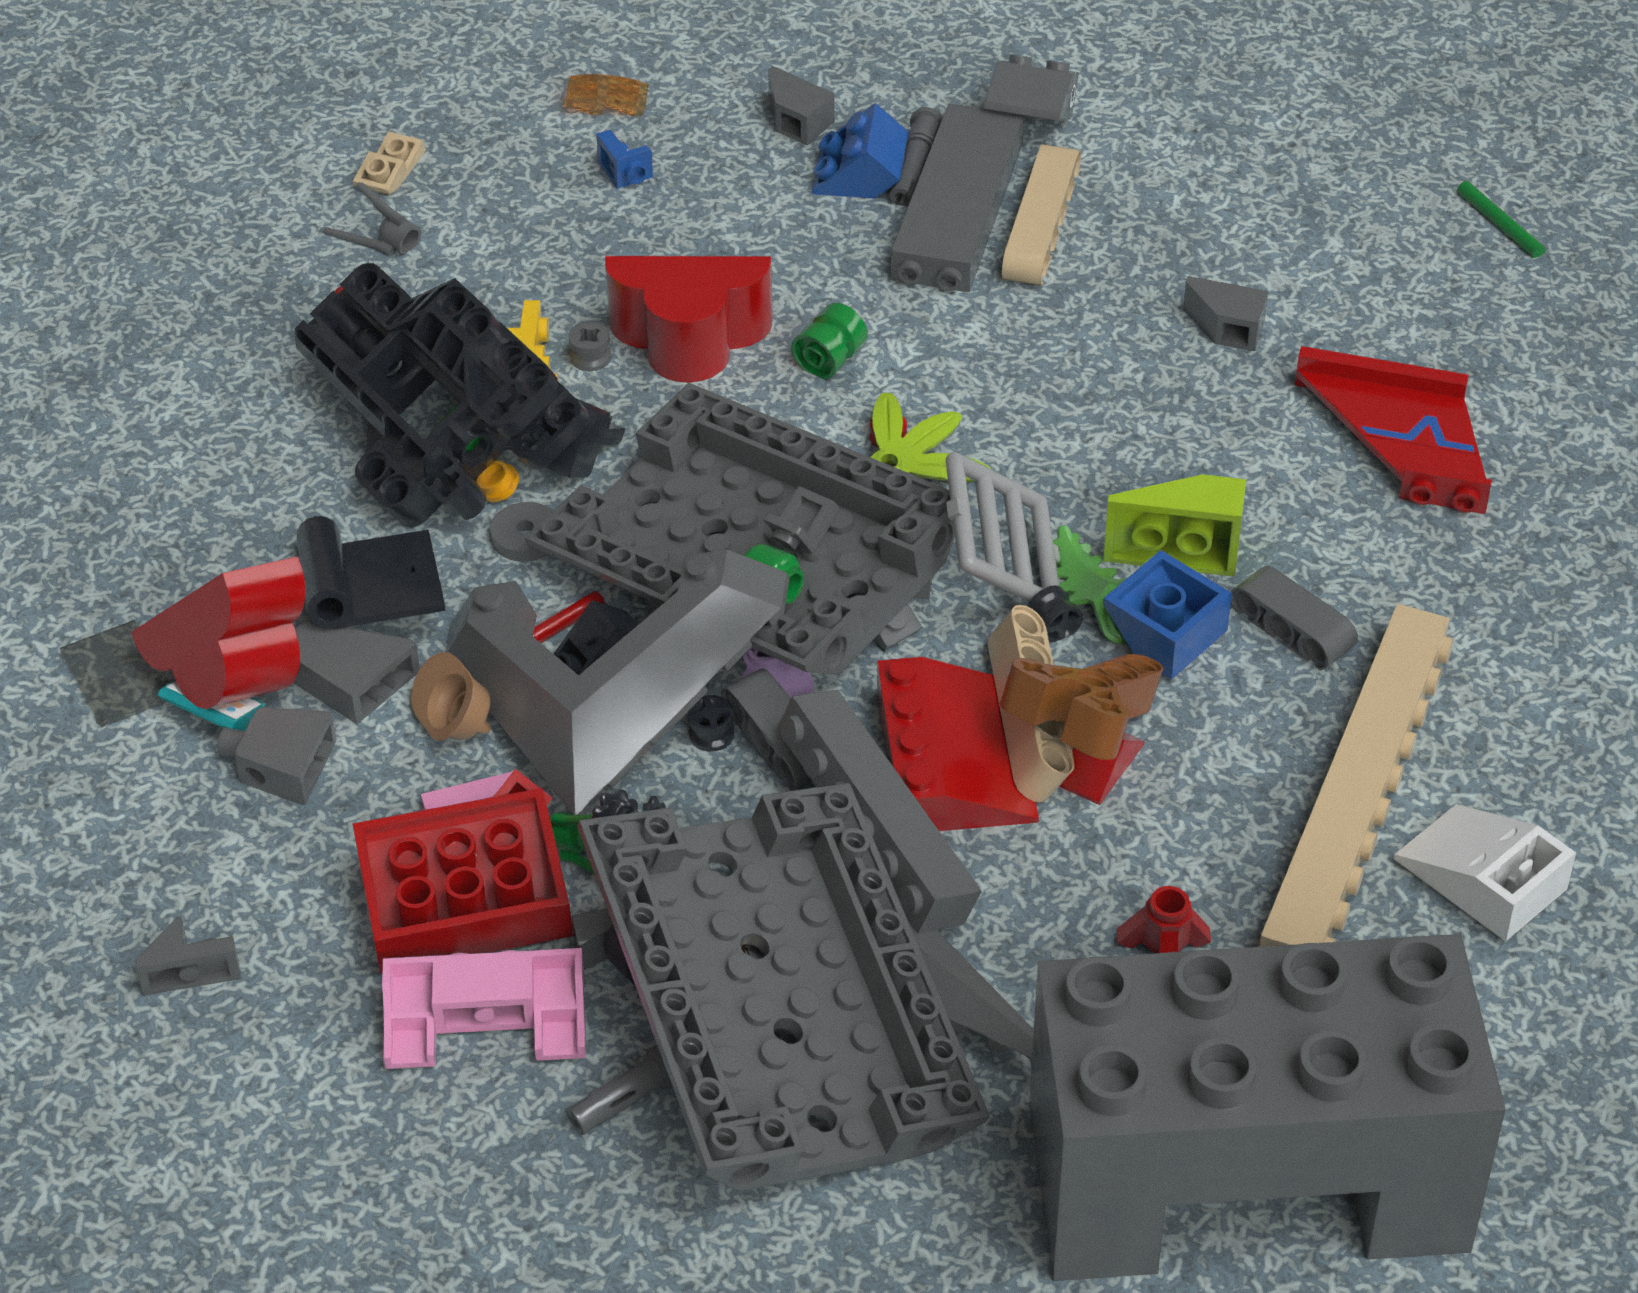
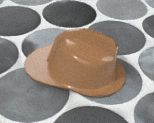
[411,652,491,741]

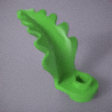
[1053,525,1127,644]

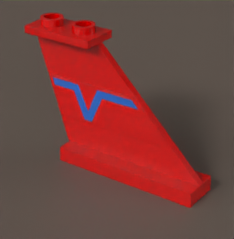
[1295,346,1492,514]

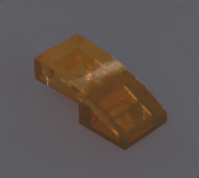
[564,74,649,116]

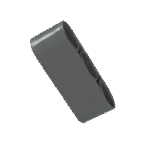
[1231,566,1358,670]
[721,668,812,791]

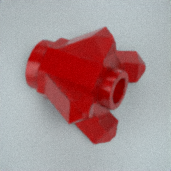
[1117,886,1211,953]

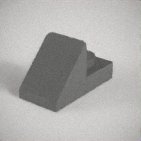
[135,916,241,996]

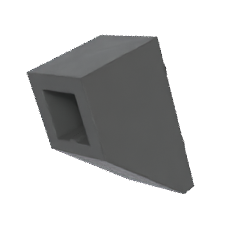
[768,66,835,145]
[1183,276,1268,351]

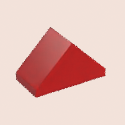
[1059,732,1144,805]

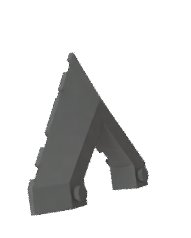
[445,549,789,815]

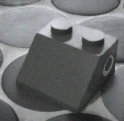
[983,54,1079,121]

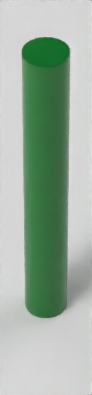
[1457,181,1546,258]

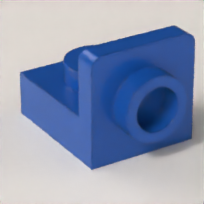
[596,129,653,189]

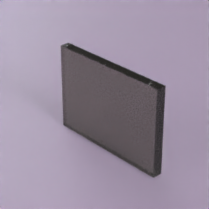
[60,620,170,728]

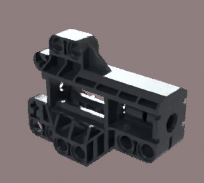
[294,263,589,528]

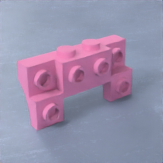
[382,948,586,1069]

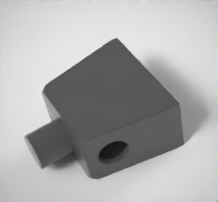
[218,707,337,805]

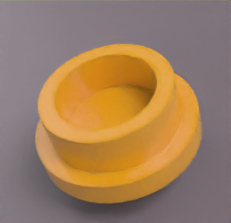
[477,461,519,502]

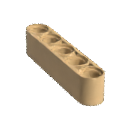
[1002,144,1081,286]
[988,605,1074,802]

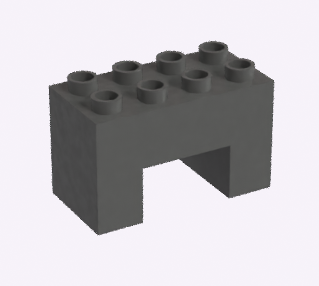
[1029,934,1506,1281]

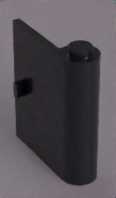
[297,516,446,629]

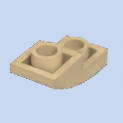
[353,131,426,195]

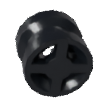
[1028,585,1083,642]
[688,695,735,752]

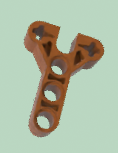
[1000,654,1163,760]

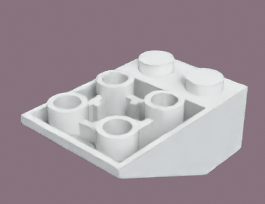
[1394,804,1576,942]

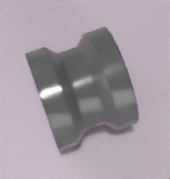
[568,321,611,372]

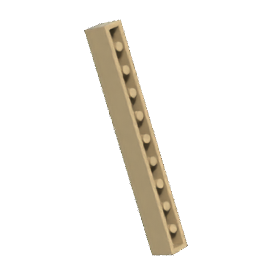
[1259,603,1454,947]

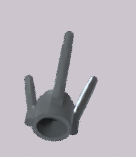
[323,182,421,256]

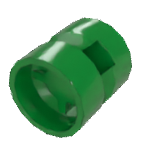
[791,302,868,380]

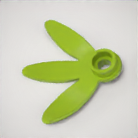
[871,392,991,482]

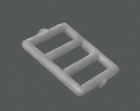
[945,452,1060,602]

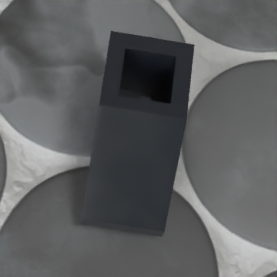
[554,600,639,675]

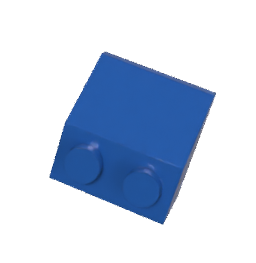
[1103,550,1232,680]

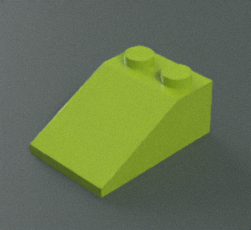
[1103,474,1247,577]

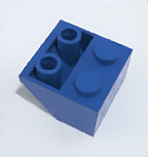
[812,103,908,199]

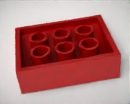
[877,657,1039,831]
[352,788,573,974]

